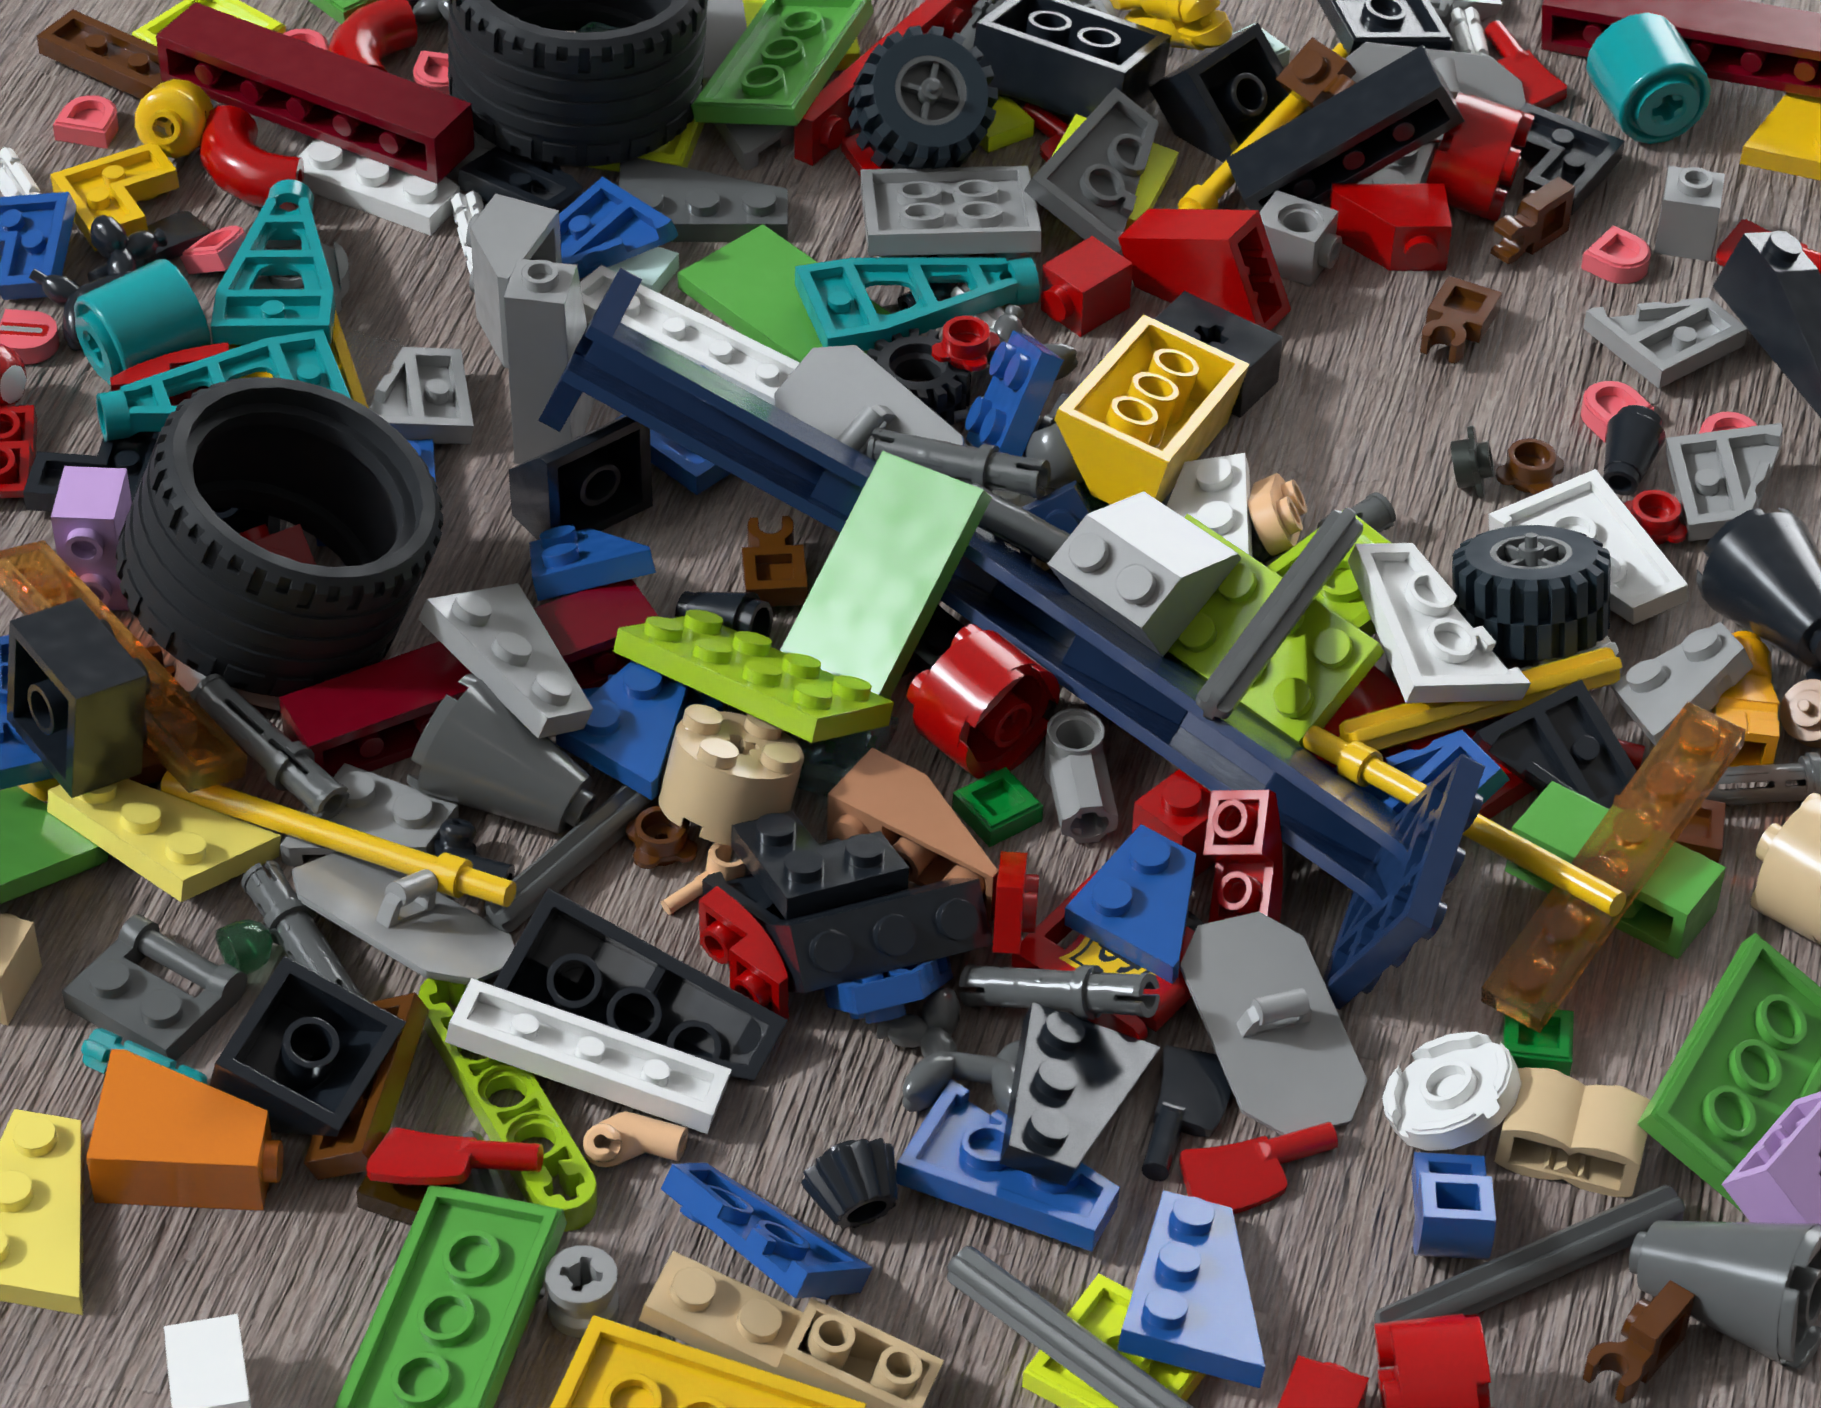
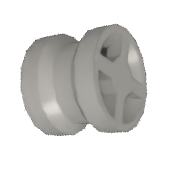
[545,1245,619,1338]

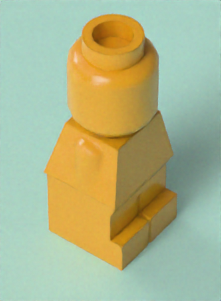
[1707,631,1780,768]

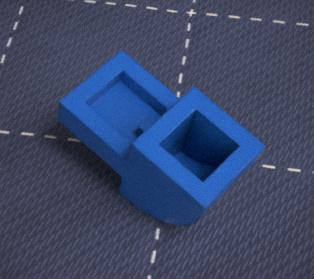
[1412,1152,1496,1260]

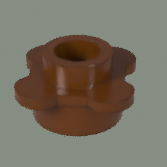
[1495,438,1564,495]
[626,806,698,869]

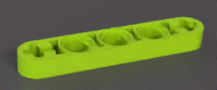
[418,978,597,1232]

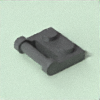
[62,914,247,1061]

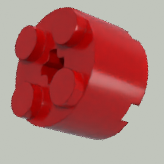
[1426,92,1535,222]
[907,624,1060,779]
[1374,1314,1491,1408]

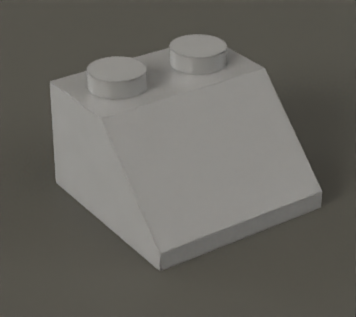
[466,193,562,368]
[1047,491,1241,657]

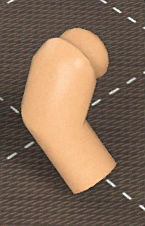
[583,1111,688,1167]

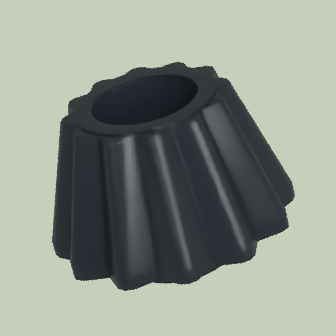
[801,1138,898,1229]

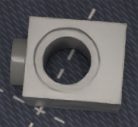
[1654,166,1725,261]
[1260,190,1342,287]

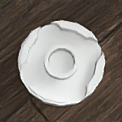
[1382,1032,1521,1151]

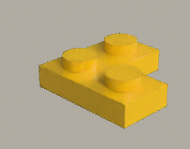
[50,143,179,251]

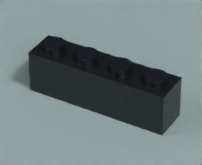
[1226,45,1465,212]

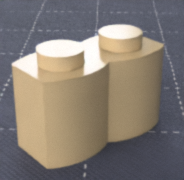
[1494,1068,1650,1197]

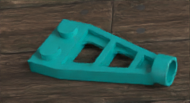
[211,179,336,346]
[795,257,1040,351]
[96,329,351,441]

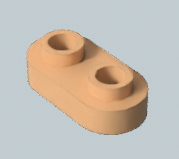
[1248,473,1307,556]

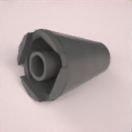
[407,673,597,834]
[1629,1220,1821,1370]

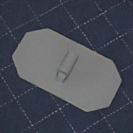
[1345,42,1526,143]
[774,345,964,456]
[292,852,514,985]
[1180,912,1367,1135]

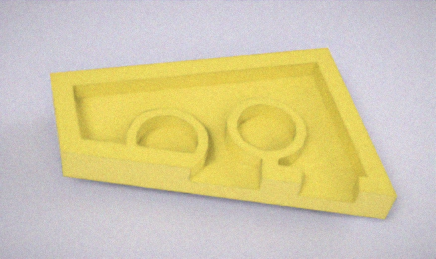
[47,779,281,902]
[0,1109,84,1315]

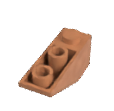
[827,748,998,922]

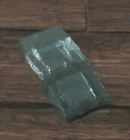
[797,716,899,797]

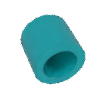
[1586,13,1711,144]
[74,259,211,386]

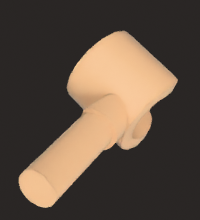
[661,843,746,915]

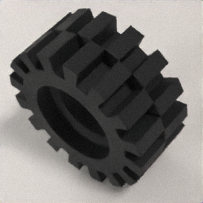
[867,328,971,426]

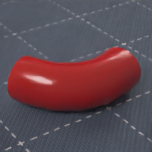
[328,0,418,72]
[200,105,304,211]

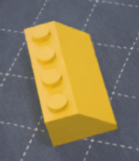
[1055,314,1250,505]

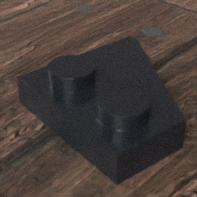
[1472,680,1647,810]

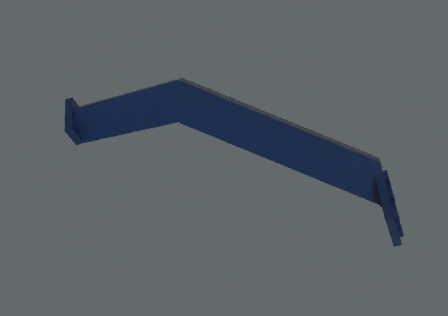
[538,268,1485,1010]

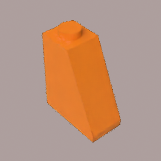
[86,1049,284,1211]

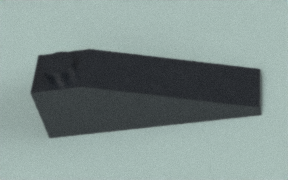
[1713,231,1821,418]
[493,888,788,1081]

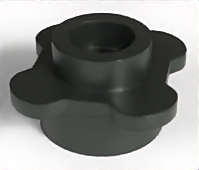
[1451,425,1494,497]

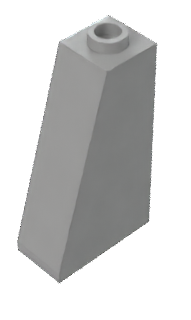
[504,258,595,464]

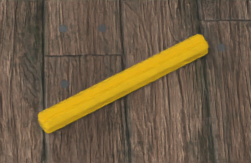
[1338,647,1622,751]

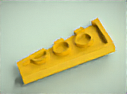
[1740,92,1821,181]
[550,1315,867,1408]

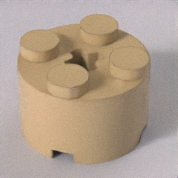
[658,704,804,846]
[1751,793,1821,945]

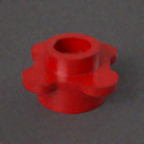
[932,316,1000,372]
[1624,490,1687,545]

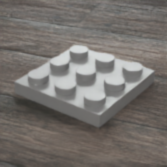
[860,166,1041,259]

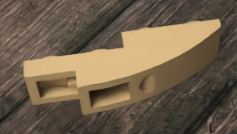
[639,1251,944,1408]

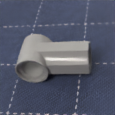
[1043,708,1118,844]

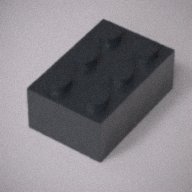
[973,0,1171,118]

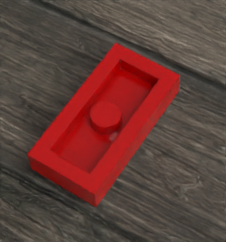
[993,851,1039,954]

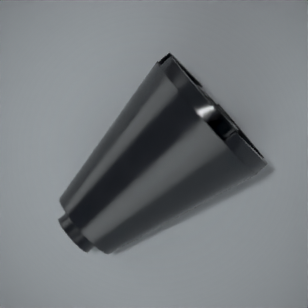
[1696,507,1821,666]

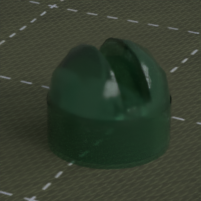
[216,919,273,975]

